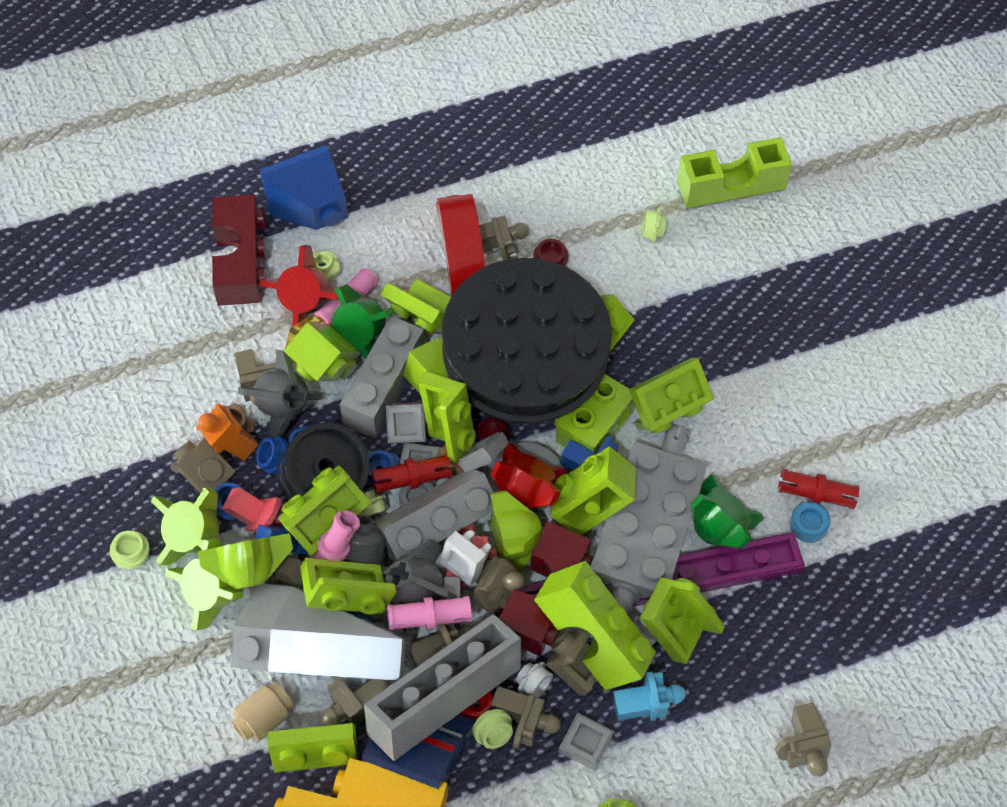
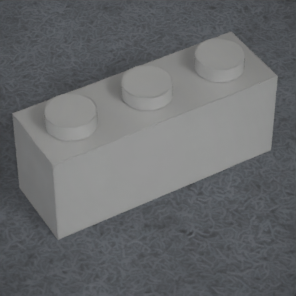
[340,316,425,439]
[374,469,494,561]

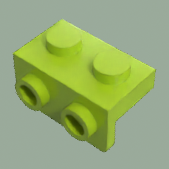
[380,279,451,335]
[418,371,476,463]
[278,465,371,556]
[300,558,397,614]
[640,577,725,664]
[268,723,358,773]

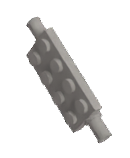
[591,426,708,618]

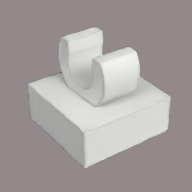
[440,530,491,586]

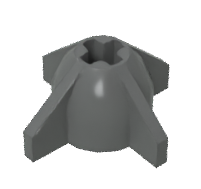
[238,349,323,437]
[381,540,457,631]

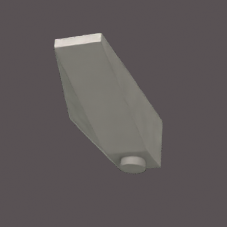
[231,583,405,681]

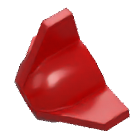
[260,245,339,330]
[491,443,567,509]

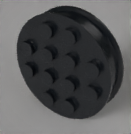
[442,258,612,424]

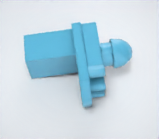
[612,672,686,721]

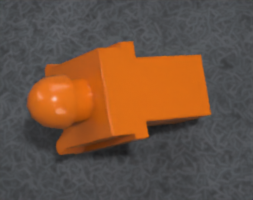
[196,403,259,461]

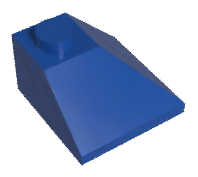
[260,145,348,230]

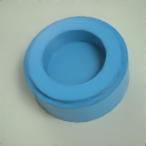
[790,502,830,543]

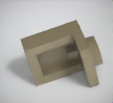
[170,438,236,494]
[546,628,597,695]

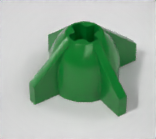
[332,284,394,360]
[691,474,764,549]

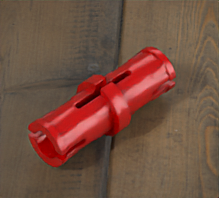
[371,454,452,494]
[778,469,860,510]

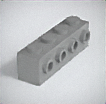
[364,614,521,761]

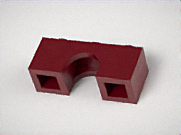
[212,194,267,306]
[499,521,594,657]

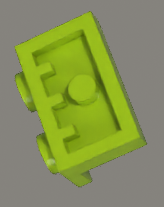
[629,358,714,433]

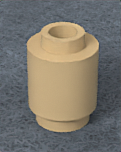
[231,682,294,743]

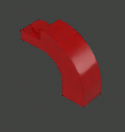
[436,194,485,297]

